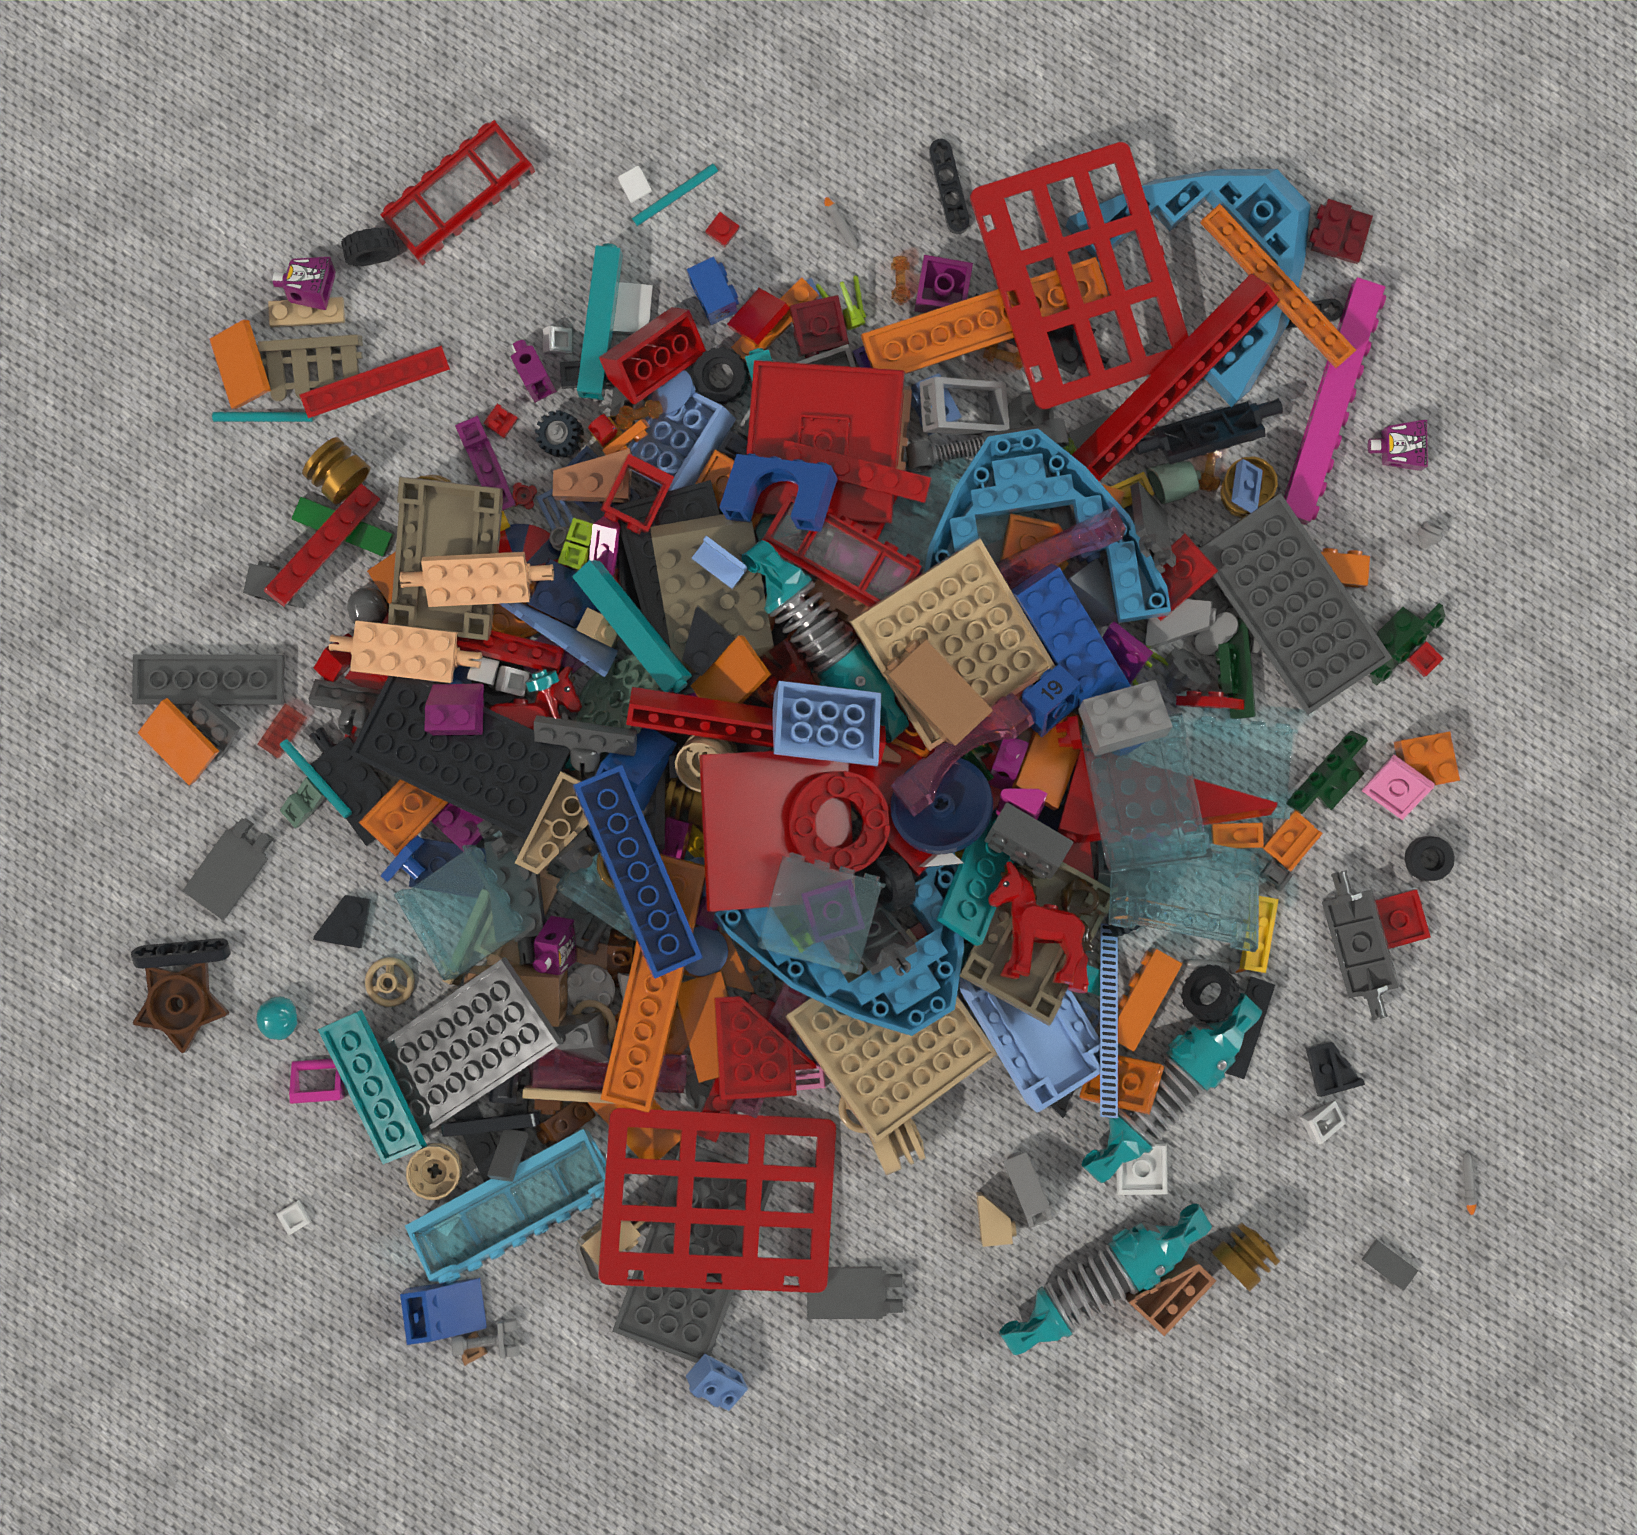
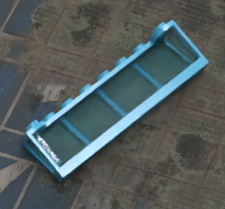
[405,1129,606,1284]

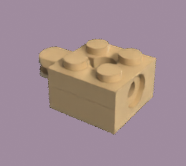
[577,1201,648,1266]

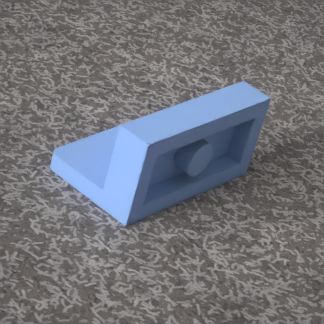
[692,536,748,590]

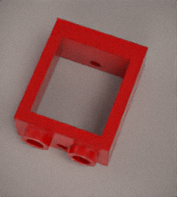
[600,454,674,534]

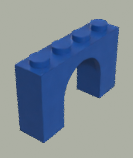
[720,453,837,532]

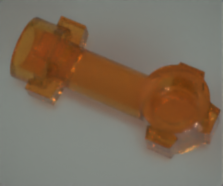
[891,256,910,305]
[983,344,1024,370]
[615,400,663,430]
[1198,450,1222,492]

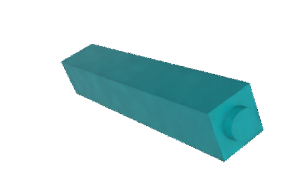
[577,243,623,400]
[572,560,692,693]

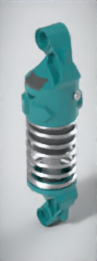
[741,540,909,743]
[1081,993,1262,1183]
[999,1203,1212,1355]

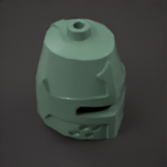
[1146,461,1201,504]

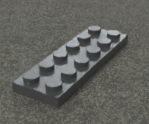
[132,654,285,705]

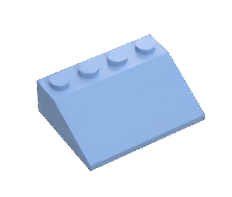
[627,392,736,492]
[773,681,881,766]

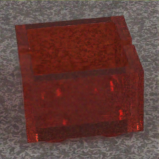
[757,638,818,709]

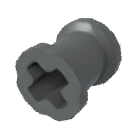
[1259,859,1293,891]

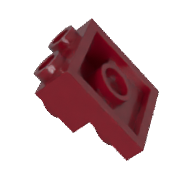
[1309,199,1373,264]
[789,295,849,359]

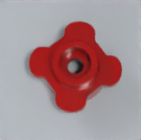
[513,482,537,510]

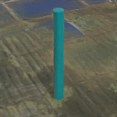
[632,163,718,226]
[212,412,313,422]
[280,739,352,819]

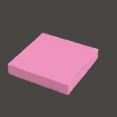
[1362,754,1435,820]

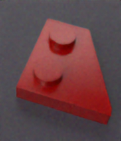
[1176,691,1244,710]

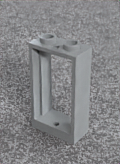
[919,377,1009,436]

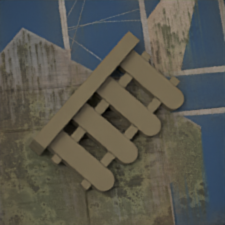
[258,335,363,401]

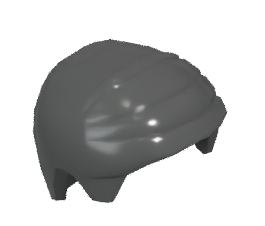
[347,587,388,624]

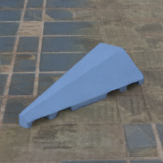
[500,603,618,677]

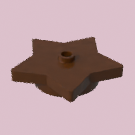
[133,963,229,1053]

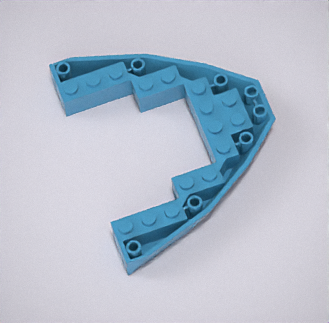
[1066,169,1311,408]
[924,429,1171,623]
[713,852,964,1036]

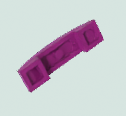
[455,416,516,511]

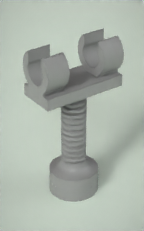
[451,1319,520,1359]

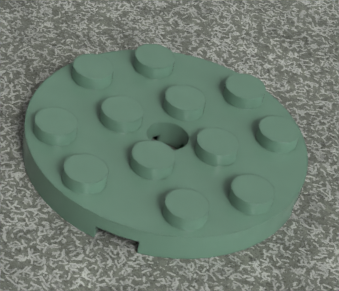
[574,655,662,734]

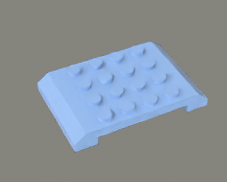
[959,977,1119,1112]

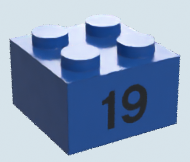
[687,256,739,325]
[1020,664,1081,737]

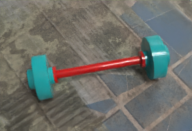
[525,669,584,771]

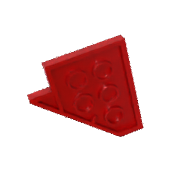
[714,996,817,1100]

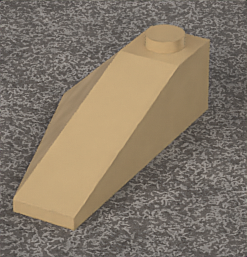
[515,771,588,874]

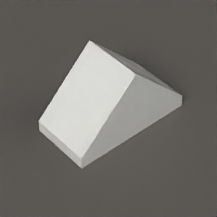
[1300,1101,1346,1144]

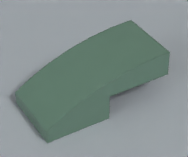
[280,777,325,829]

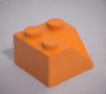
[1394,731,1460,785]

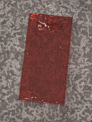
[257,703,307,759]

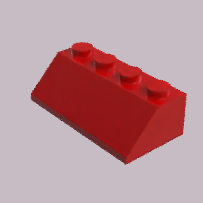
[599,307,706,404]

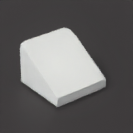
[618,166,652,203]
[543,325,572,353]
[467,657,500,686]
[495,666,530,697]

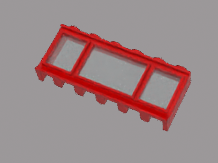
[380,120,535,265]
[762,491,923,608]

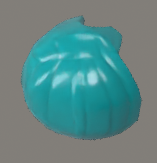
[256,996,297,1040]

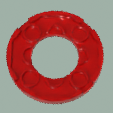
[789,771,890,874]

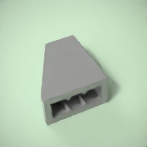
[1067,559,1118,627]
[1145,599,1216,649]
[1003,1152,1053,1228]

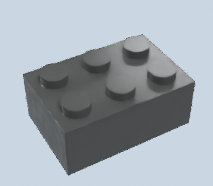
[985,803,1073,880]

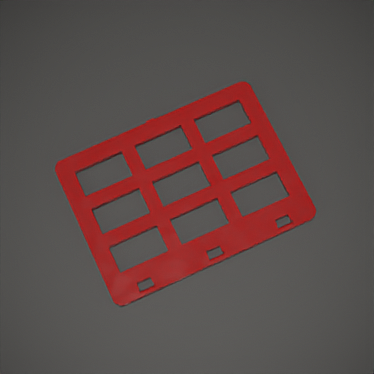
[970,142,1189,410]
[598,1108,836,1293]

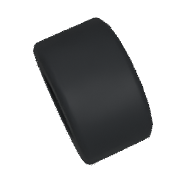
[1404,836,1455,881]

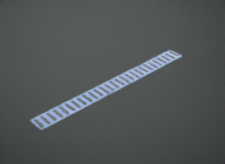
[1100,923,1118,1118]

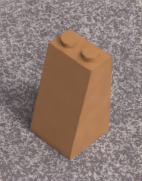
[883,638,993,746]
[464,964,568,1027]

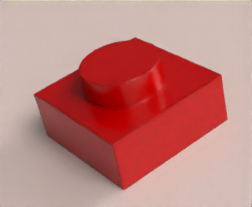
[705,212,740,247]
[1407,641,1444,677]

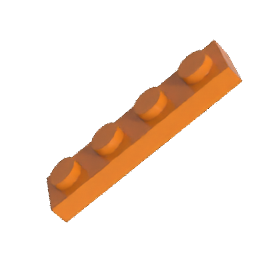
[731,277,820,364]

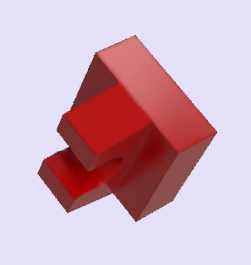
[483,403,518,438]
[1056,716,1083,750]

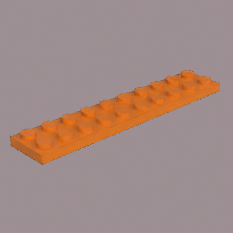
[861,257,1109,374]
[600,853,706,1113]

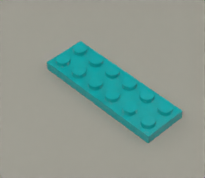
[937,808,1014,946]
[318,1009,427,1165]

